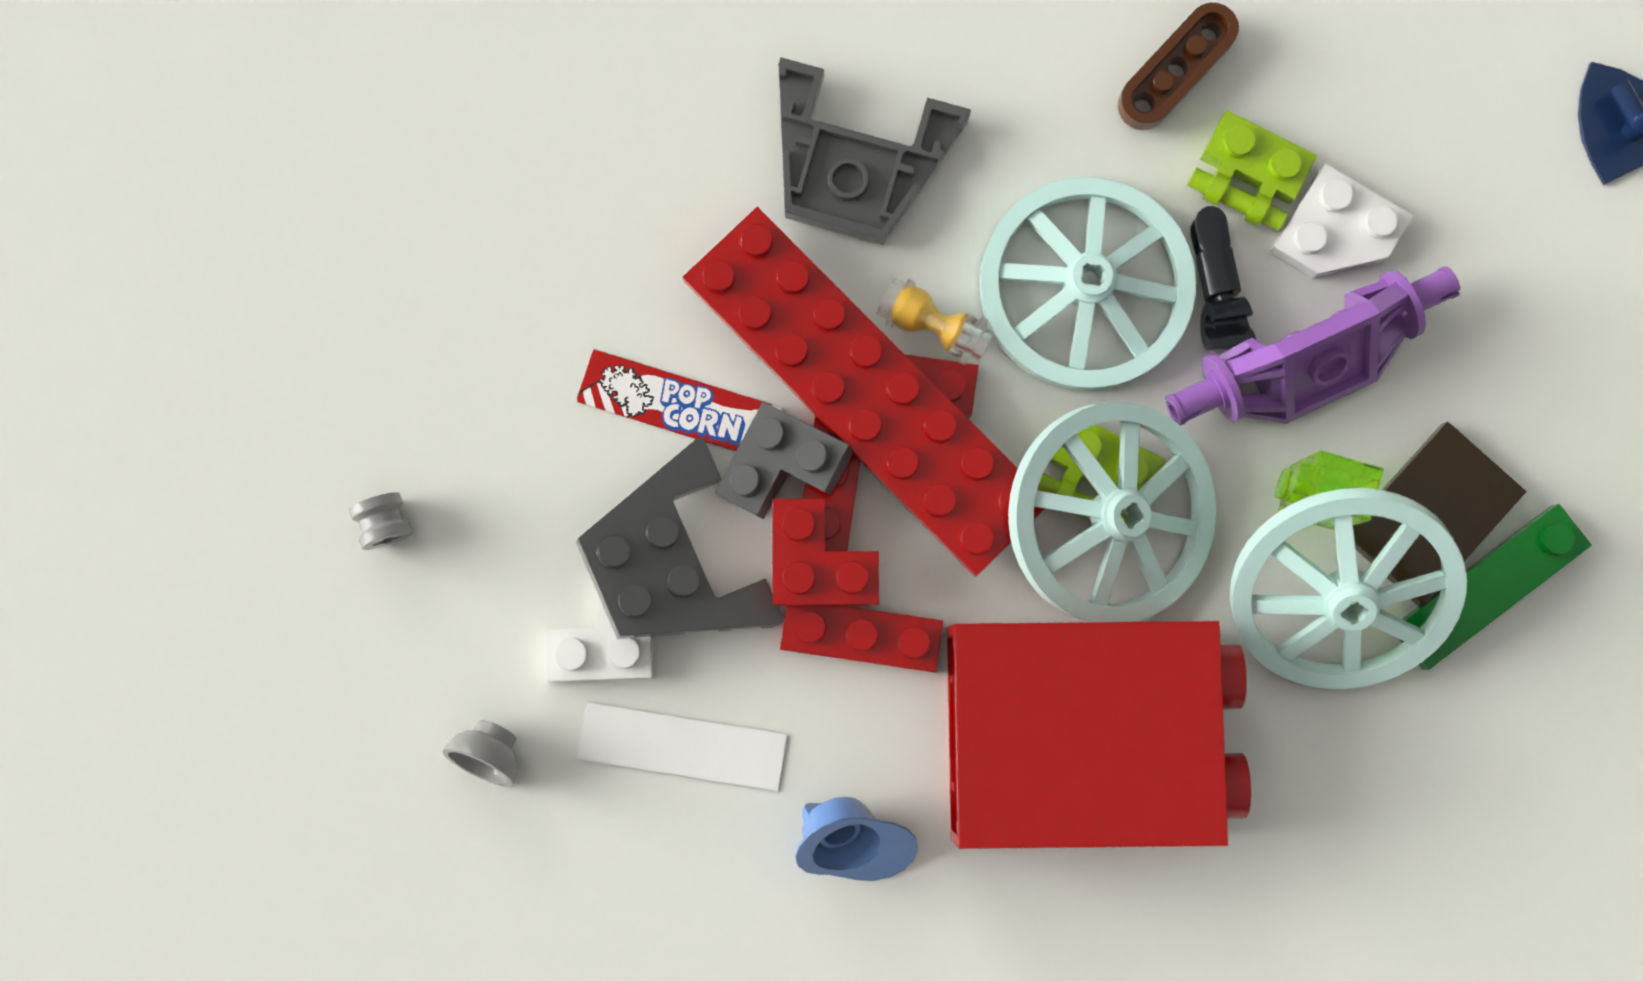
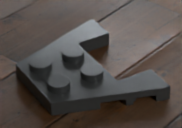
[778,57,971,245]
[576,437,784,639]

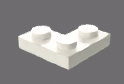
[545,593,654,682]

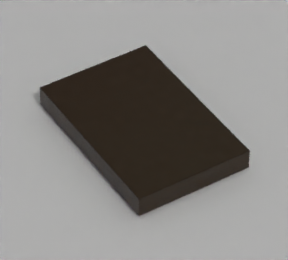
[1352,421,1527,606]

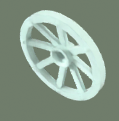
[979,177,1196,391]
[1009,402,1216,622]
[1230,488,1467,689]

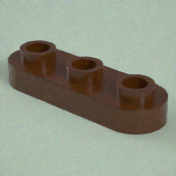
[1118,3,1239,130]

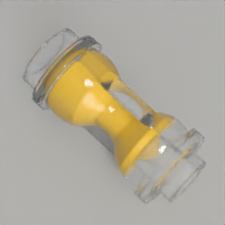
[876,277,994,366]

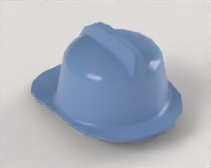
[795,796,918,881]

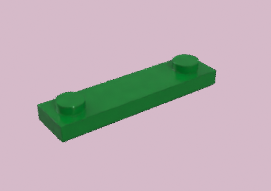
[1399,504,1592,670]

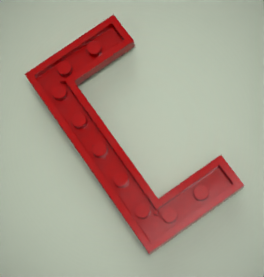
[780,354,979,673]

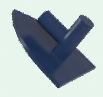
[1578,62,1643,185]

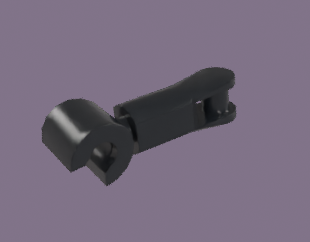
[1190,206,1256,350]

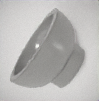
[442,720,518,787]

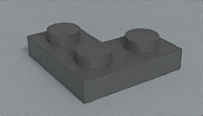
[715,401,853,519]

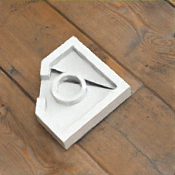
[1269,163,1414,279]

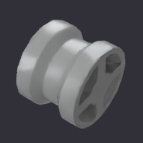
[349,492,413,550]

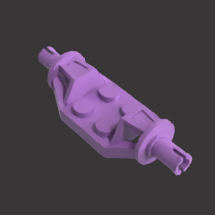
[1165,266,1461,426]

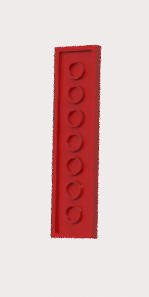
[682,206,1045,578]

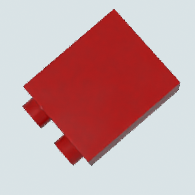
[946,621,1251,849]

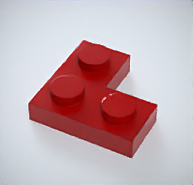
[772,498,879,606]

